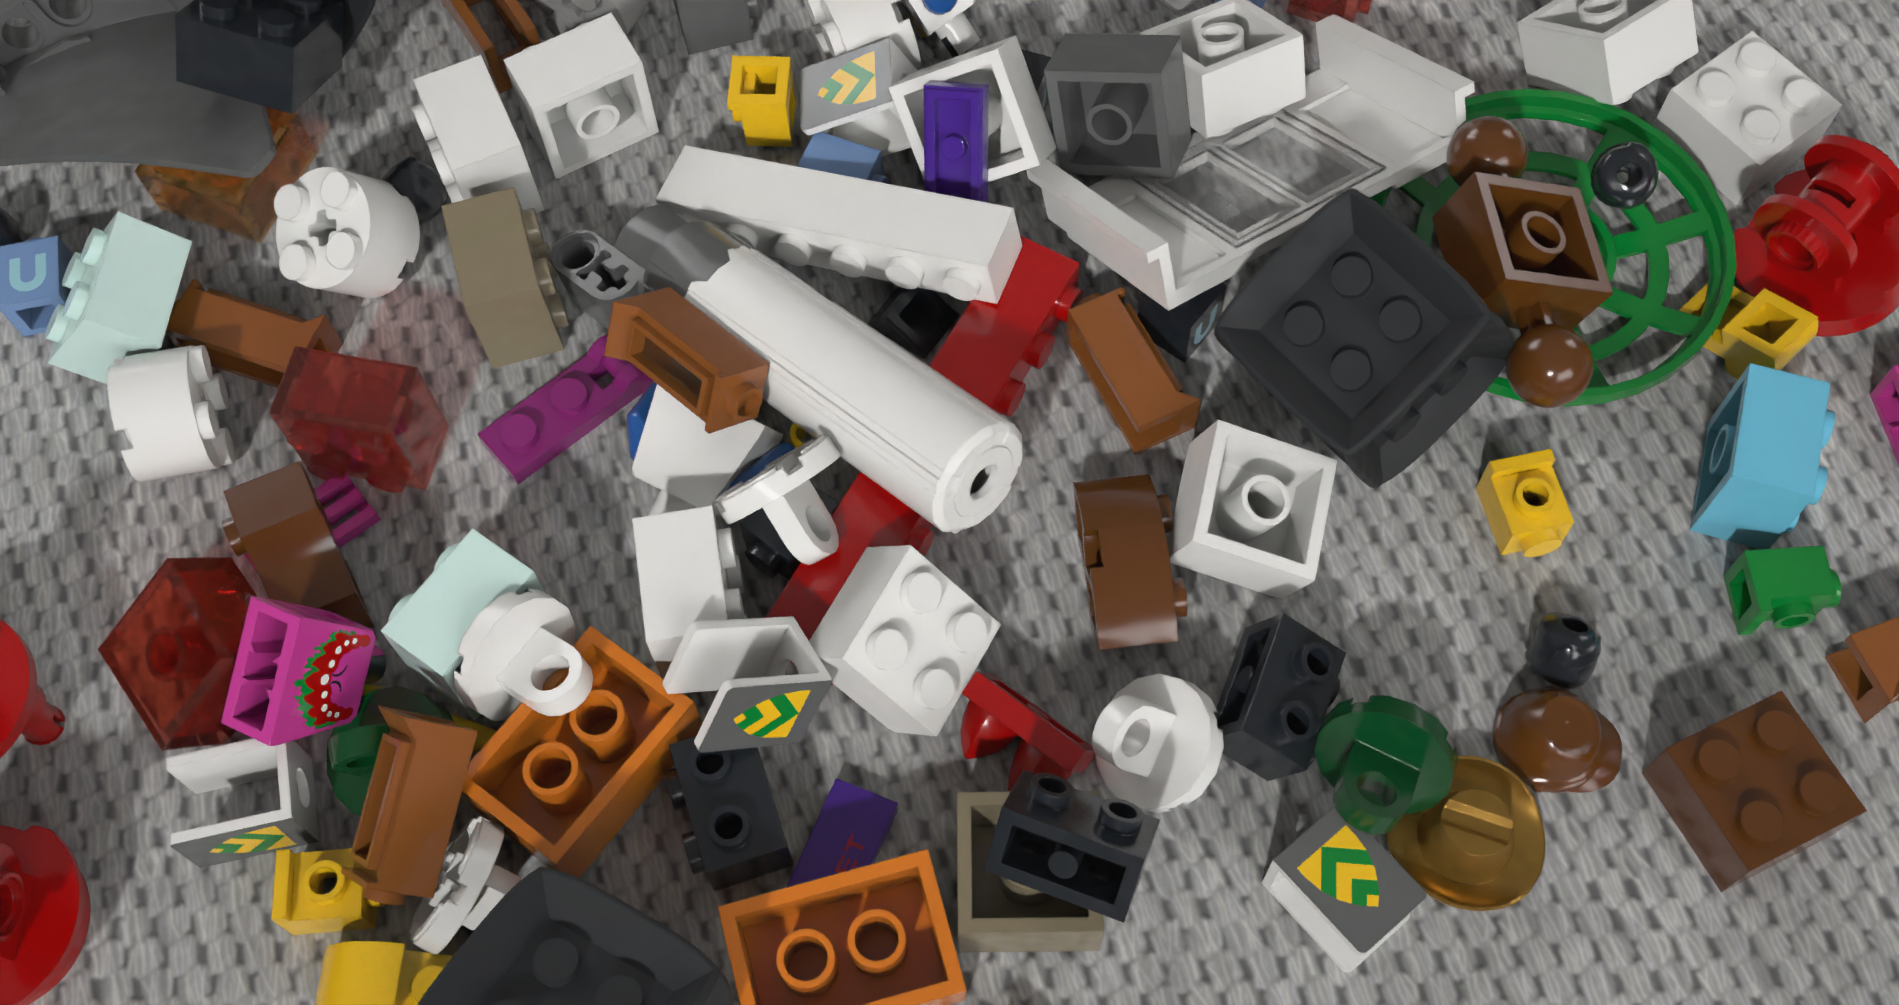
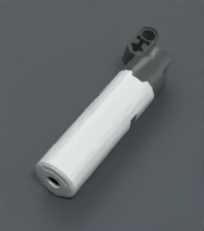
[550,204,1023,533]

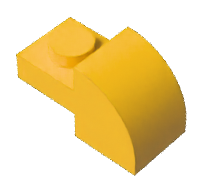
[1679,283,1818,379]
[314,941,453,1005]

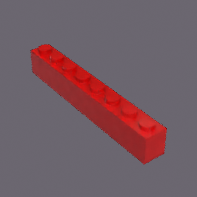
[765,235,1084,685]

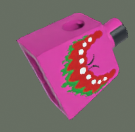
[221,596,386,746]

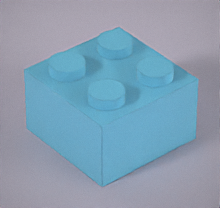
[1690,363,1835,549]

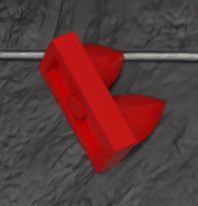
[960,671,1096,792]

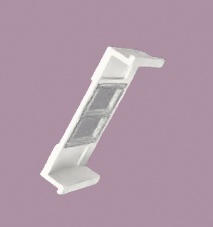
[1026,14,1475,311]

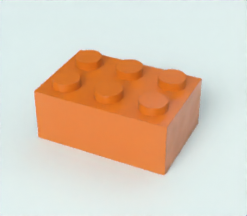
[461,626,702,878]
[718,849,967,1005]

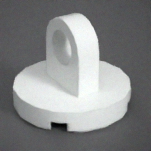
[715,434,841,565]
[454,588,593,721]
[1092,674,1224,813]
[409,816,523,954]

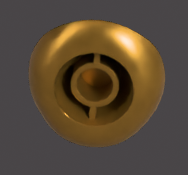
[1386,755,1546,911]

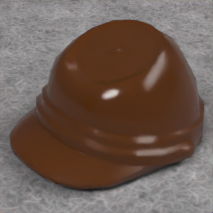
[1492,686,1622,793]

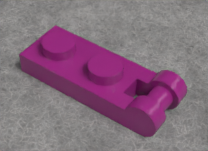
[477,334,653,485]

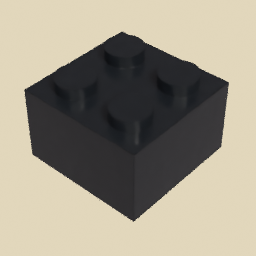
[175,0,344,114]

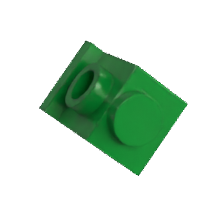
[1723,546,1841,635]

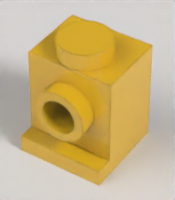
[727,55,797,147]
[1476,449,1575,557]
[271,848,386,935]

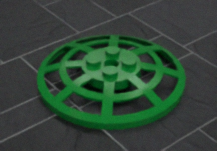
[1370,89,1737,407]

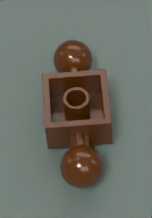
[1432,116,1613,408]

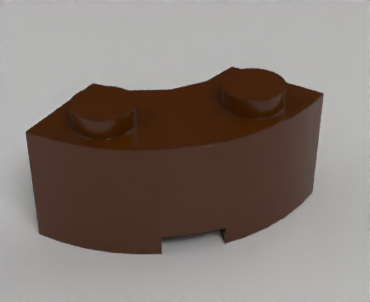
[222,461,374,628]
[1073,474,1187,650]

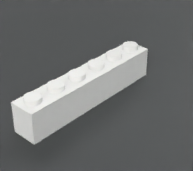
[655,145,1022,304]

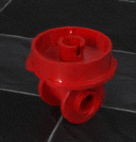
[1734,135,1899,337]
[0,825,91,1005]

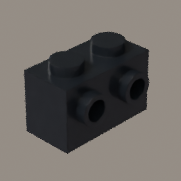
[1214,613,1346,781]
[664,736,794,891]
[983,770,1160,923]

